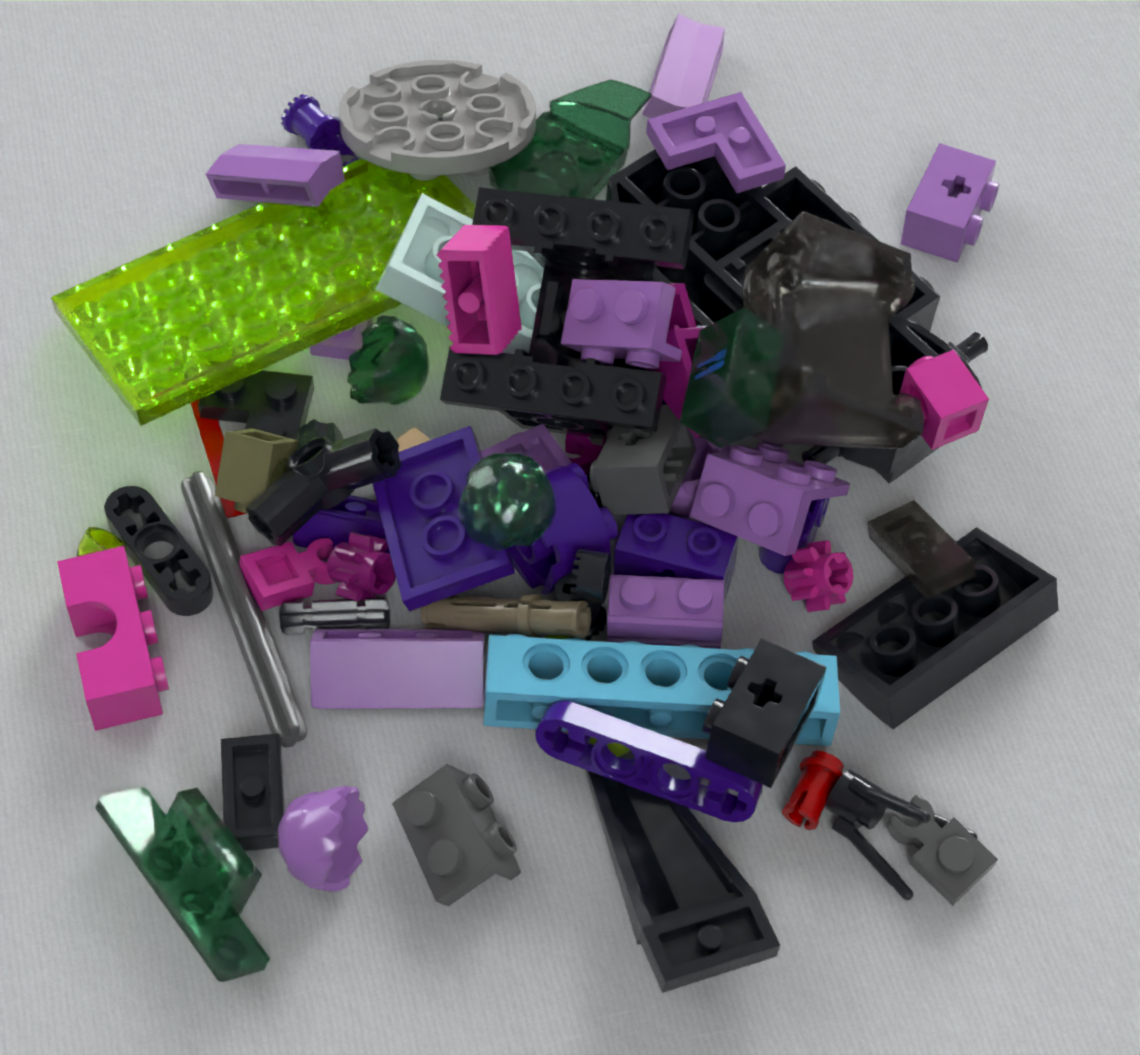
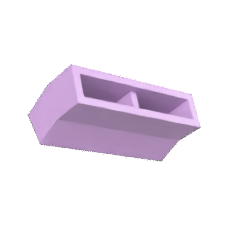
[642,14,725,118]

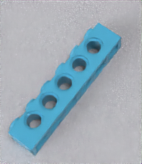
[483,634,840,746]

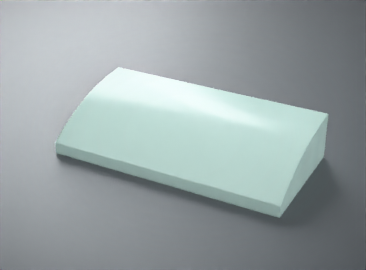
[375,194,544,354]

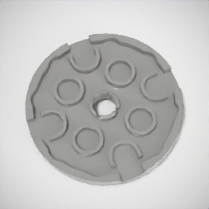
[339,60,536,180]

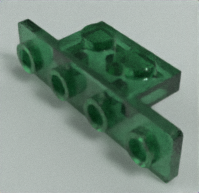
[95,787,270,982]

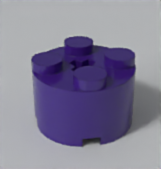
[495,463,618,595]

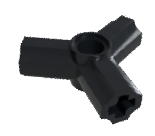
[246,419,402,546]

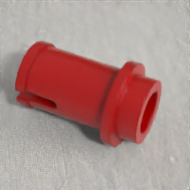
[782,750,844,830]

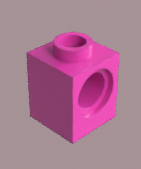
[898,350,989,450]

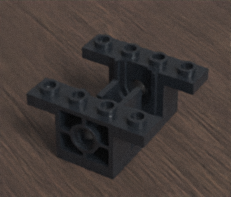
[440,187,694,439]

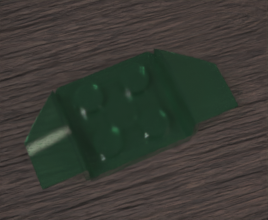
[489,79,652,199]

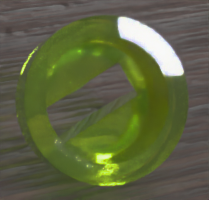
[77,527,126,557]

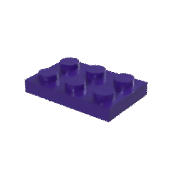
[372,426,515,611]

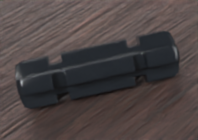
[279,598,391,635]

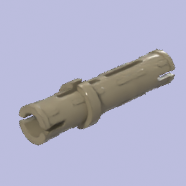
[421,594,591,638]

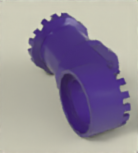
[281,94,366,183]

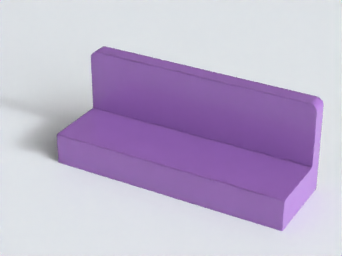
[310,628,485,709]

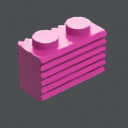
[436,225,522,355]

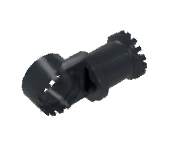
[554,549,611,641]

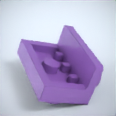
[561,279,682,369]

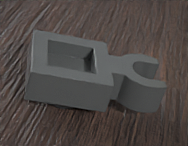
[887,795,998,906]

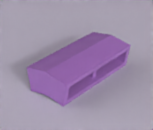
[205,144,345,207]

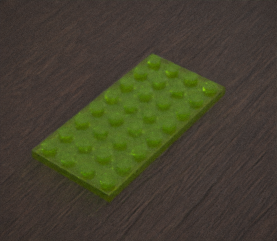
[50,159,476,426]

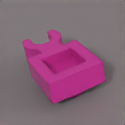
[239,538,337,611]

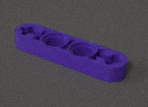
[535,700,763,823]

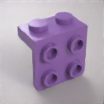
[690,442,850,556]

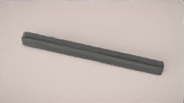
[181,471,307,748]

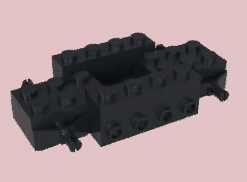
[606,149,988,484]

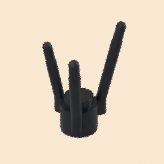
[826,769,977,900]

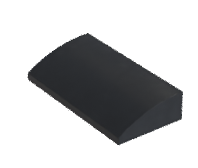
[812,527,1059,729]

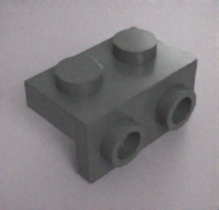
[392,764,521,906]

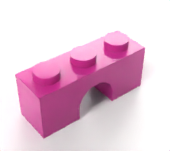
[57,546,169,731]

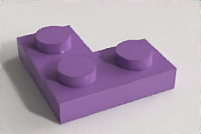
[646,92,786,193]

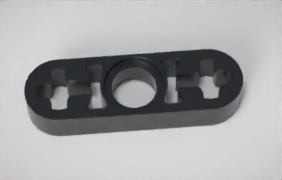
[104,486,214,616]

